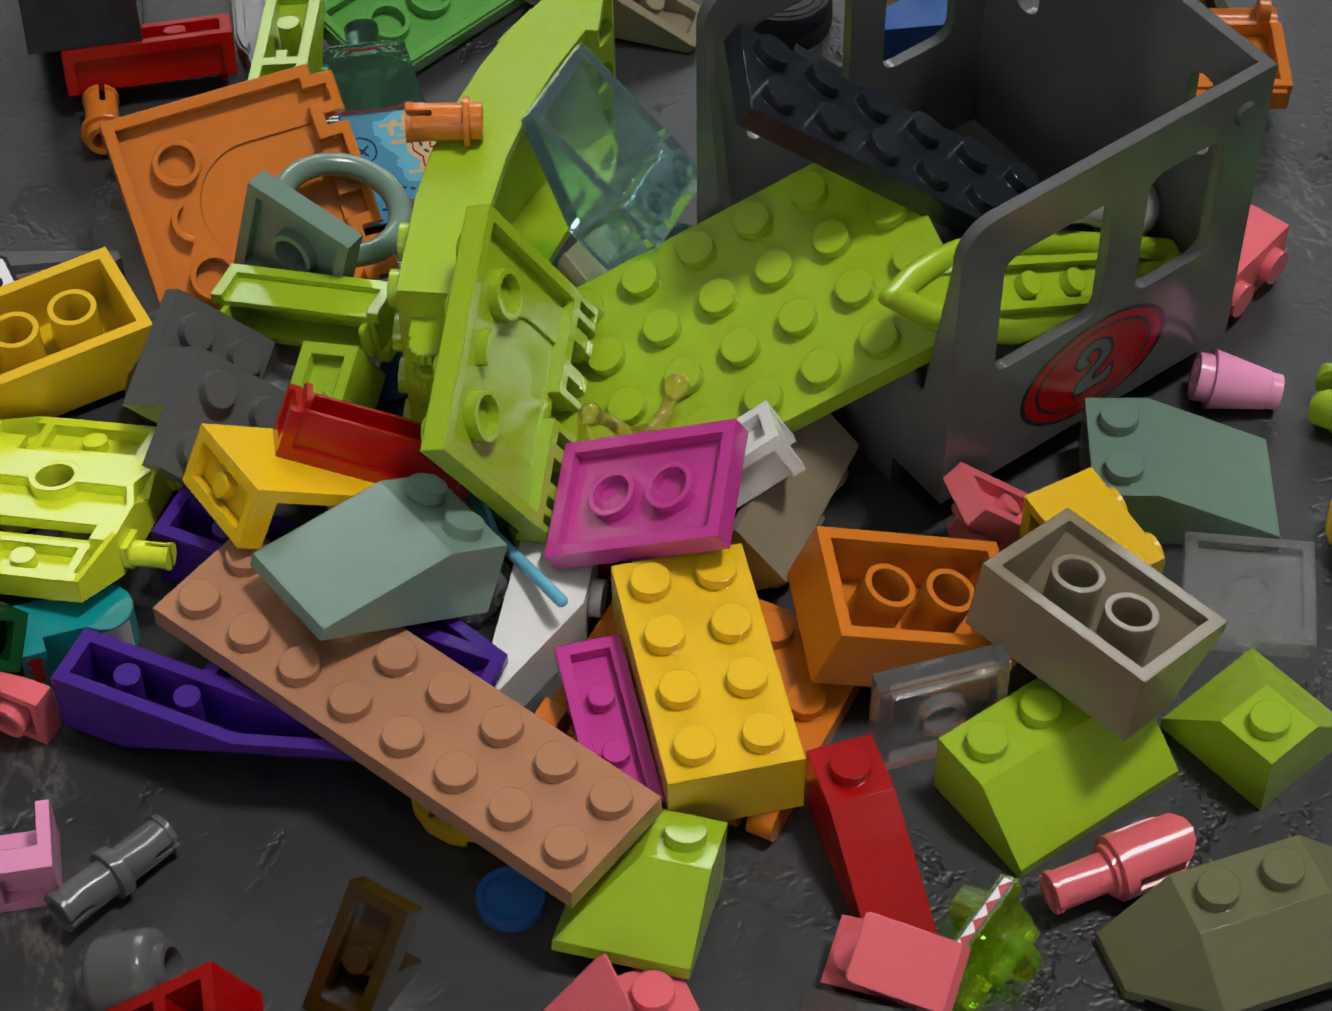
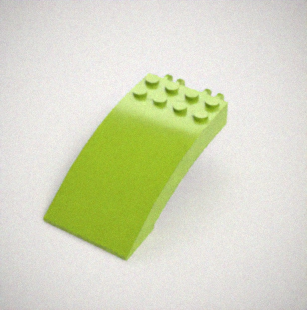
[387,0,618,422]

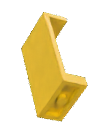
[182,423,375,549]

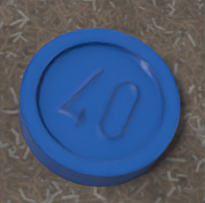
[476,866,546,933]

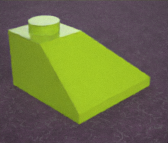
[1160,648,1332,810]
[551,809,728,980]

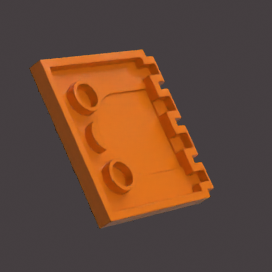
[99,63,400,311]

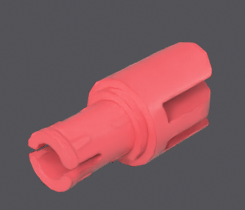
[1039,813,1196,915]

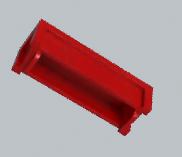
[61,13,238,98]
[273,382,469,503]

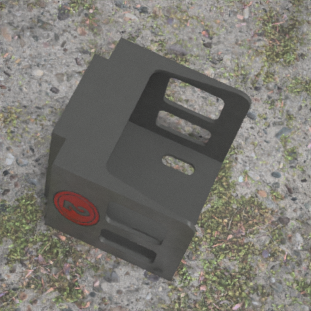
[696,0,1278,504]

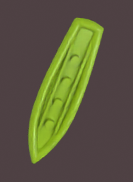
[878,230,1181,346]

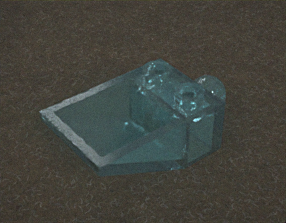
[521,42,697,271]

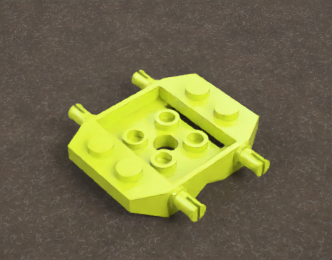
[0,416,182,603]

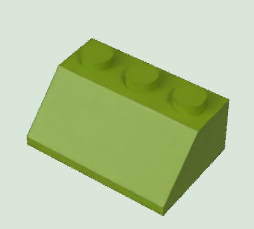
[933,677,1179,879]

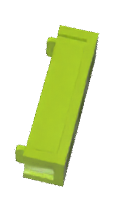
[210,263,398,362]

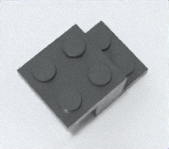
[122,289,285,486]

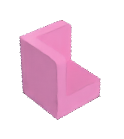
[0,799,63,913]

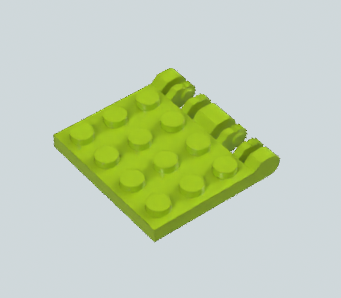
[420,204,599,544]

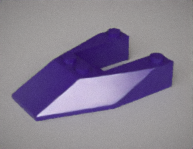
[51,484,508,762]

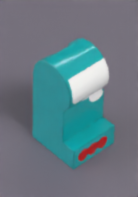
[13,584,140,687]

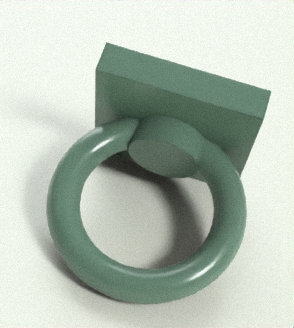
[234,152,412,277]

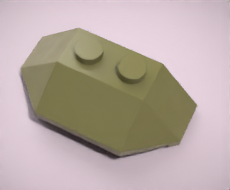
[1095,835,1332,1011]

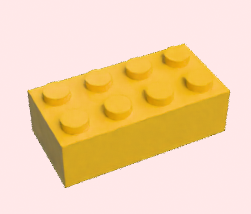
[0,247,153,420]
[611,543,806,821]

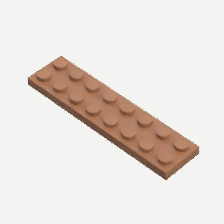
[153,537,662,908]

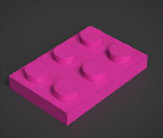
[544,419,749,570]

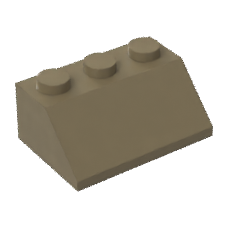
[731,414,859,591]
[965,507,1228,741]

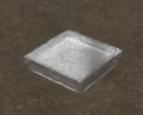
[1182,531,1317,659]
[868,642,1012,770]

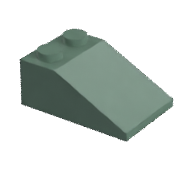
[1078,398,1280,545]
[250,473,508,641]

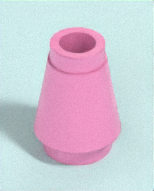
[1188,349,1285,410]

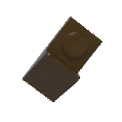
[302,876,423,1011]

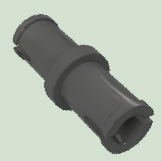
[44,814,181,932]

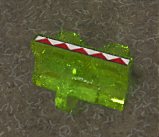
[942,874,1043,1011]

